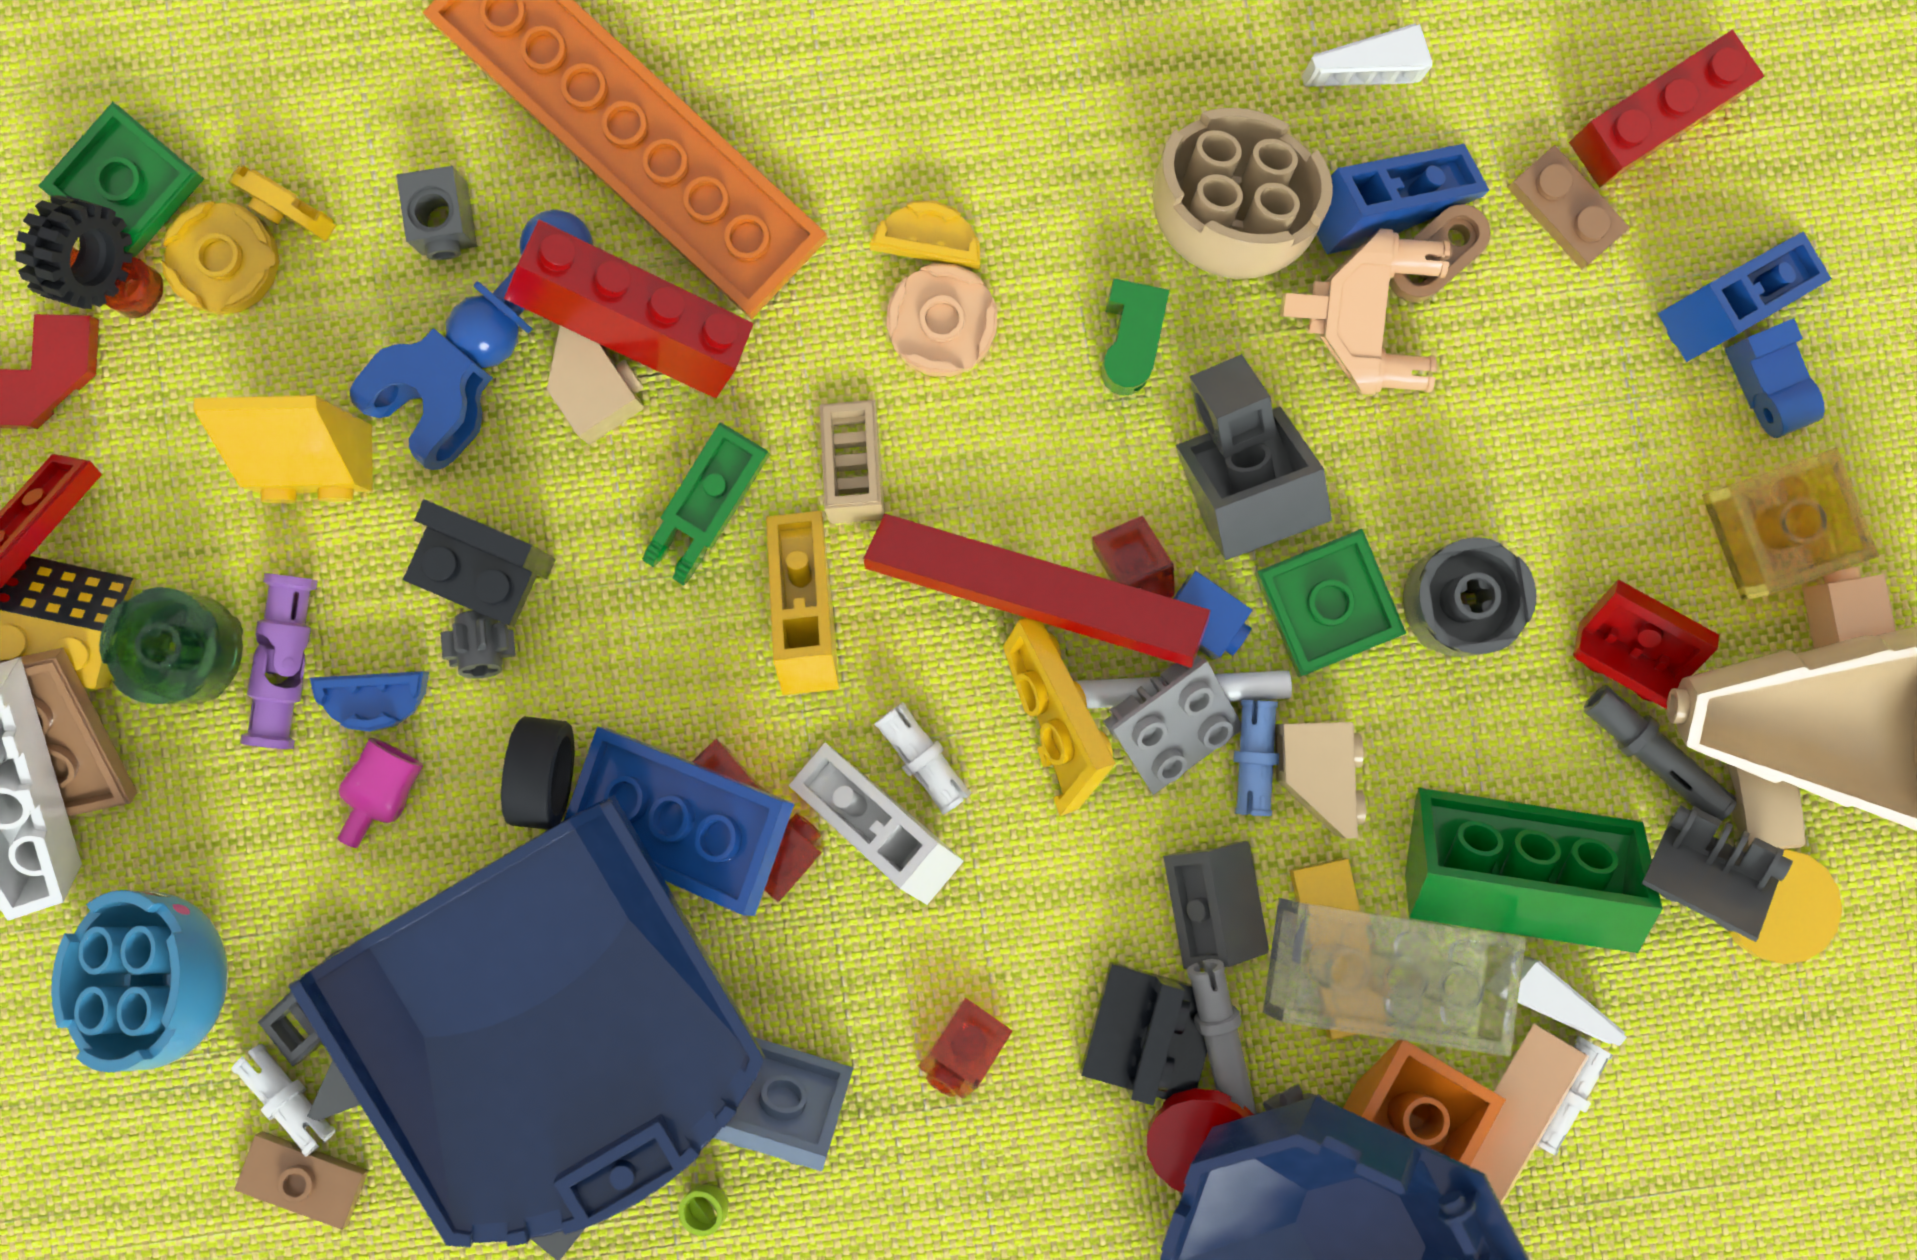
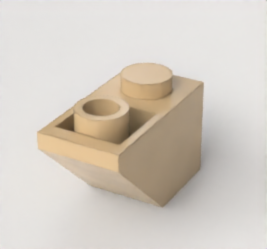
[547,326,645,445]
[1275,722,1366,839]

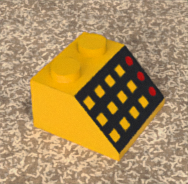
[0,556,136,690]

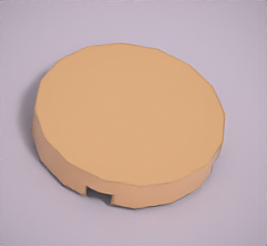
[887,263,997,377]

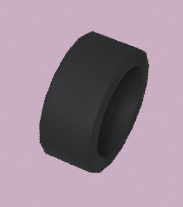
[501,716,575,830]

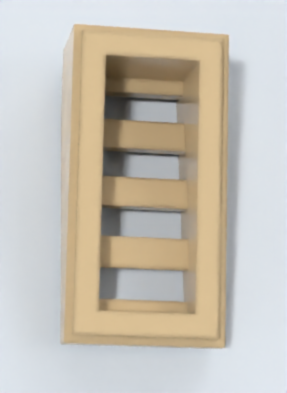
[820,400,885,524]

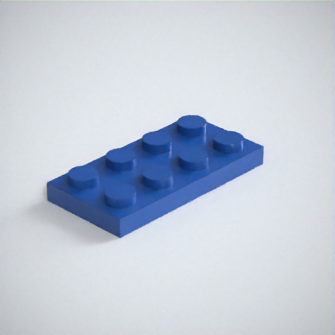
[564,726,795,916]

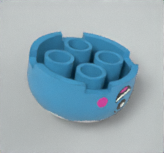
[51,890,228,1072]

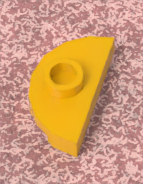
[228,165,336,242]
[869,200,980,270]

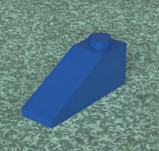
[1317,144,1489,255]
[1657,231,1832,362]

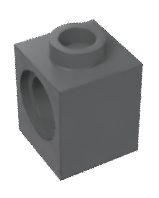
[396,166,477,260]
[1189,354,1277,458]

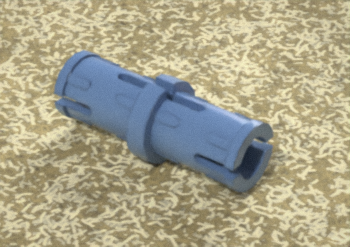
[1233,700,1280,816]

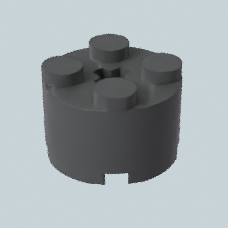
[1403,537,1536,657]

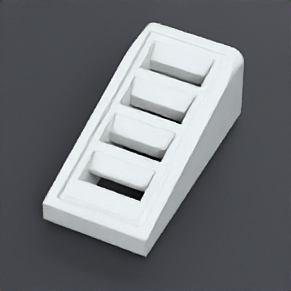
[1302,23,1432,87]
[1493,955,1627,1046]

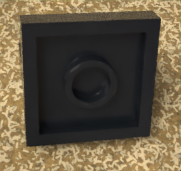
[403,499,556,627]
[1080,961,1207,1106]

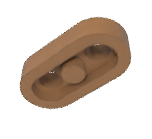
[1389,204,1490,302]

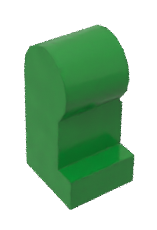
[1101,278,1170,395]

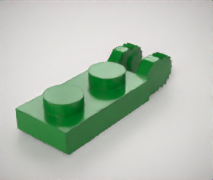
[642,422,770,586]

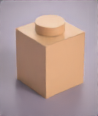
[1802,567,1896,649]

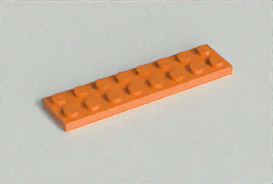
[422,0,828,320]

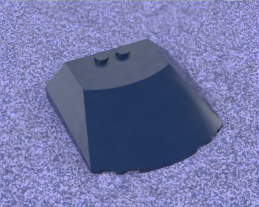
[289,795,765,1248]

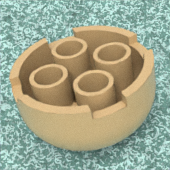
[1153,108,1333,279]

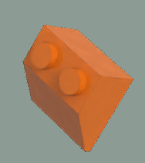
[1343,1038,1506,1166]

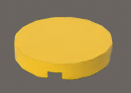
[162,201,279,315]
[1728,849,1842,964]

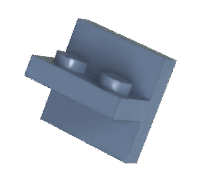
[714,1037,853,1172]

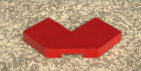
[0,314,99,429]

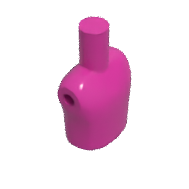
[337,738,423,848]

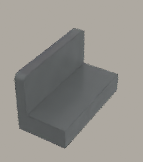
[1163,841,1269,969]

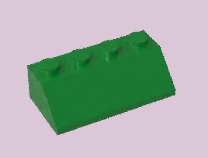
[1405,788,1663,953]

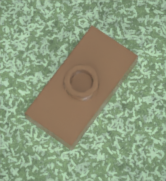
[235,1131,369,1230]

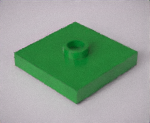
[38,102,205,261]
[1254,529,1406,677]

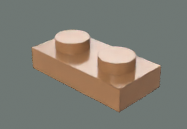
[1507,145,1630,270]

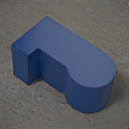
[1724,318,1825,438]

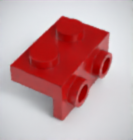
[1573,579,1719,709]

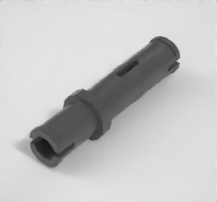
[1583,685,1737,821]

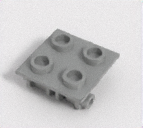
[1103,655,1241,795]

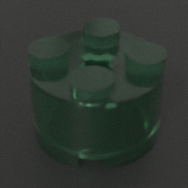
[99,587,243,705]

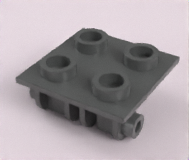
[1642,805,1793,942]

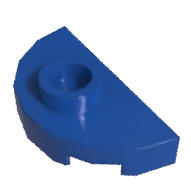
[310,671,429,732]

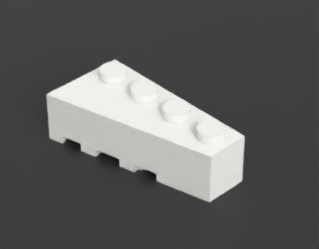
[0,657,82,921]

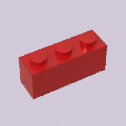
[1569,29,1765,188]

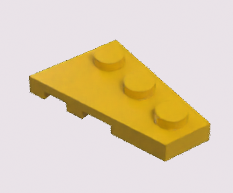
[1003,618,1116,816]

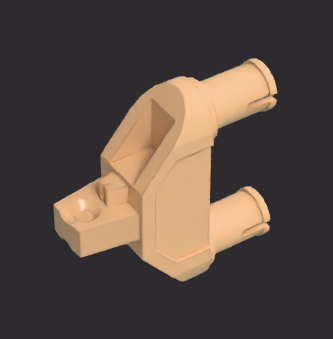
[1280,228,1450,395]

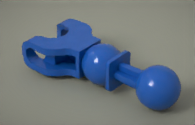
[350,210,593,470]

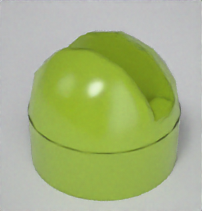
[678,1183,729,1236]

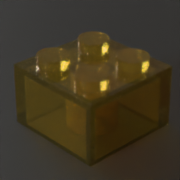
[1702,447,1879,600]

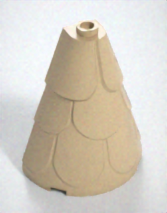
[1667,626,1917,831]

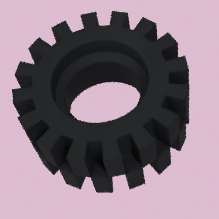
[15,195,133,309]

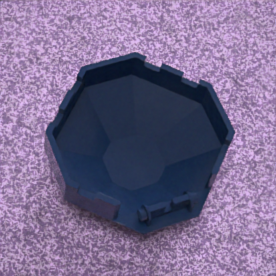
[1160,1096,1530,1260]

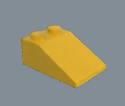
[193,395,373,503]

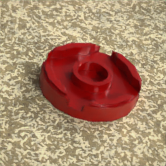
[1147,1088,1254,1193]

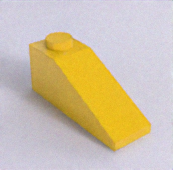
[766,510,839,695]

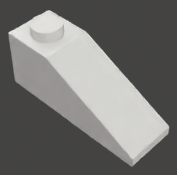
[789,743,964,905]

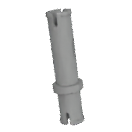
[1187,959,1258,1114]

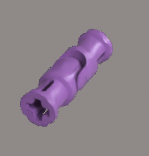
[240,573,318,749]

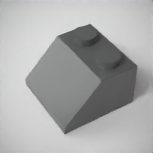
[1176,406,1332,560]

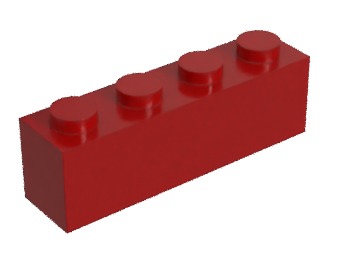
[504,219,754,399]

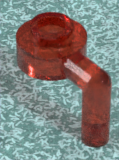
[70,247,164,318]

